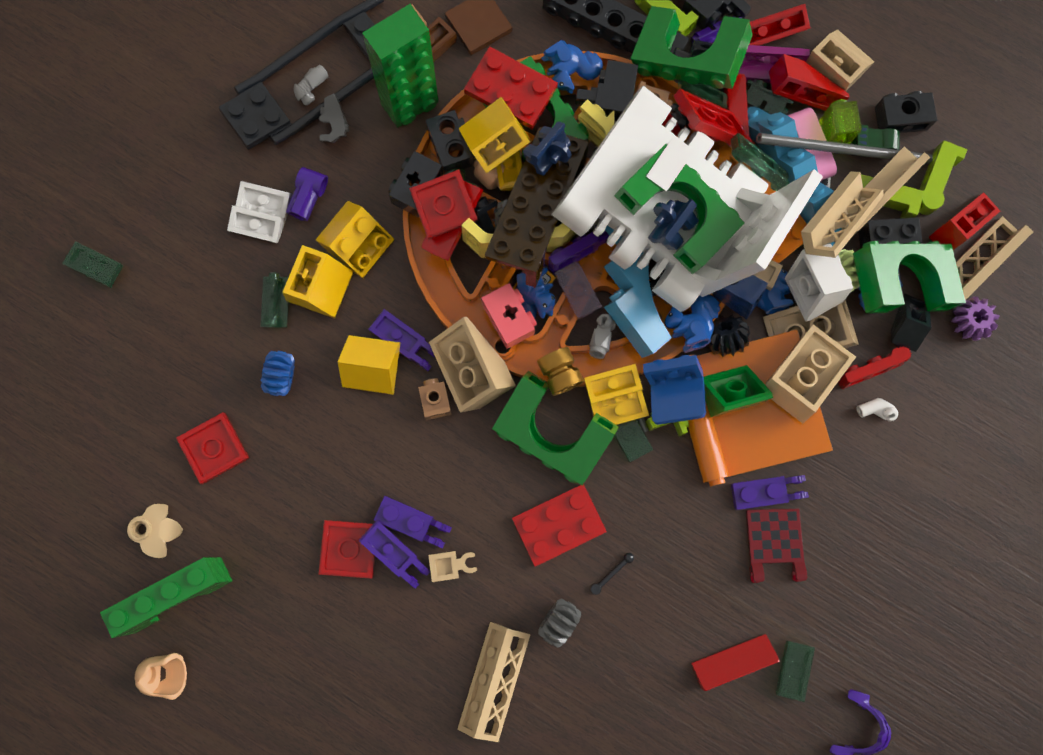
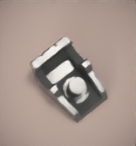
[319,93,349,143]

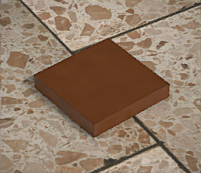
[445,0,512,55]

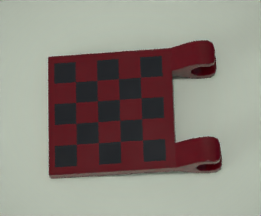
[746,509,807,583]

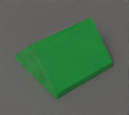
[704,365,773,417]

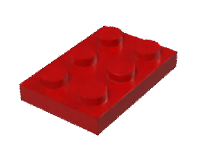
[464,47,558,129]
[673,89,754,152]
[512,484,607,567]

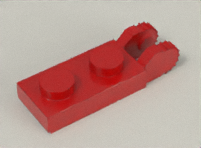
[838,346,912,389]

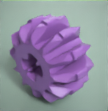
[951,297,1000,341]

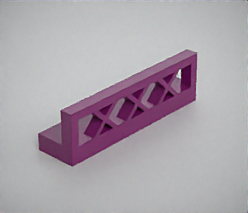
[738,45,810,84]

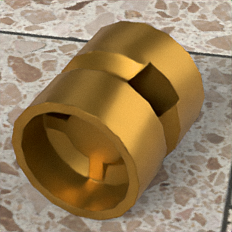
[537,347,584,396]

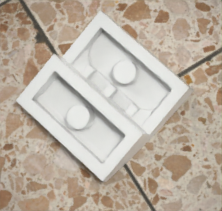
[227,181,292,243]

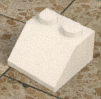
[785,244,853,322]

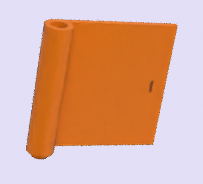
[688,330,833,487]

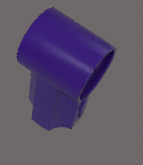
[286,167,328,221]

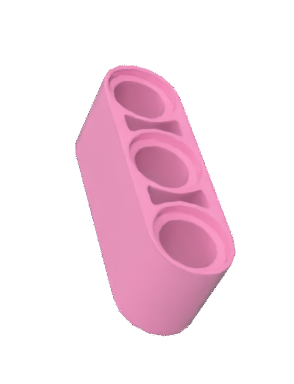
[787,108,837,180]

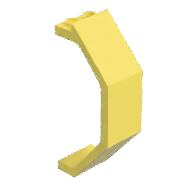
[462,99,614,258]

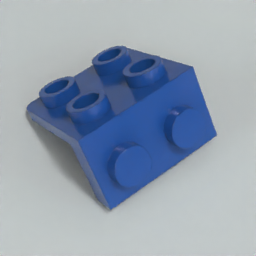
[643,355,706,425]

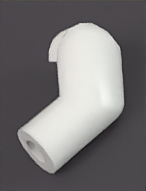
[856,398,898,421]

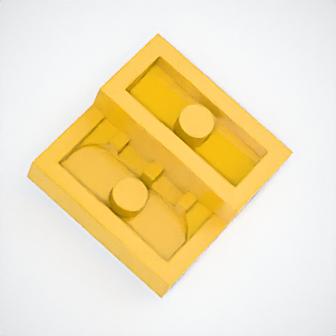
[584,364,649,425]

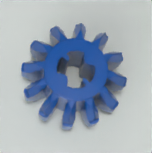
[261,351,295,396]

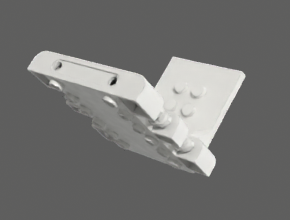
[551,86,823,312]

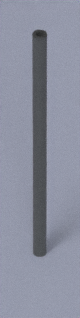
[756,133,933,164]

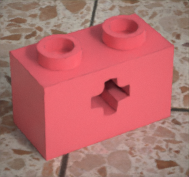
[481,283,537,349]

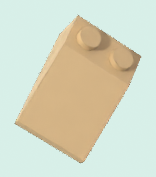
[763,300,859,348]
[429,317,516,413]
[765,325,856,424]

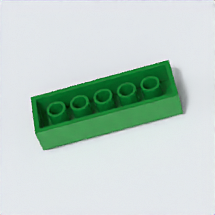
[362,4,439,128]

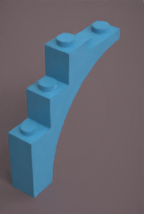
[748,106,842,246]
[604,225,672,358]

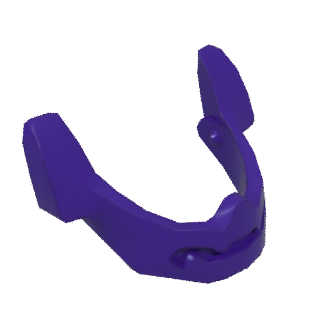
[830,689,891,755]

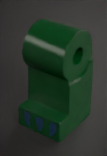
[850,124,900,156]

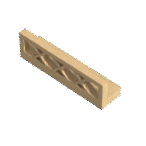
[842,147,930,236]
[801,171,884,258]
[956,216,1033,300]
[458,622,530,742]

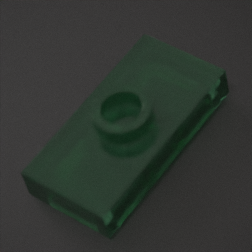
[678,80,727,109]
[62,241,123,288]
[614,419,653,463]
[776,640,815,702]

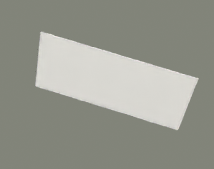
[646,136,694,191]

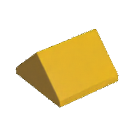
[338,335,400,394]

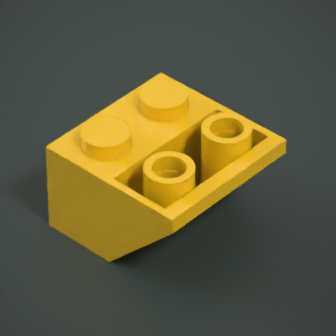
[459,97,532,173]
[316,201,394,278]
[283,245,353,319]

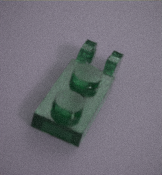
[731,133,790,191]

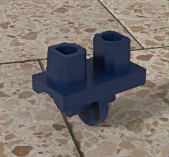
[523,121,572,176]
[648,199,699,250]

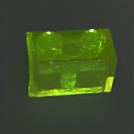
[819,99,862,144]

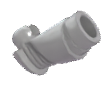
[294,65,329,106]
[589,314,616,359]

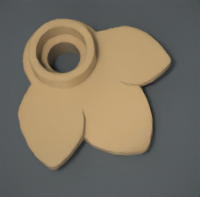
[127,504,183,558]

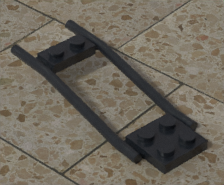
[219,0,384,150]

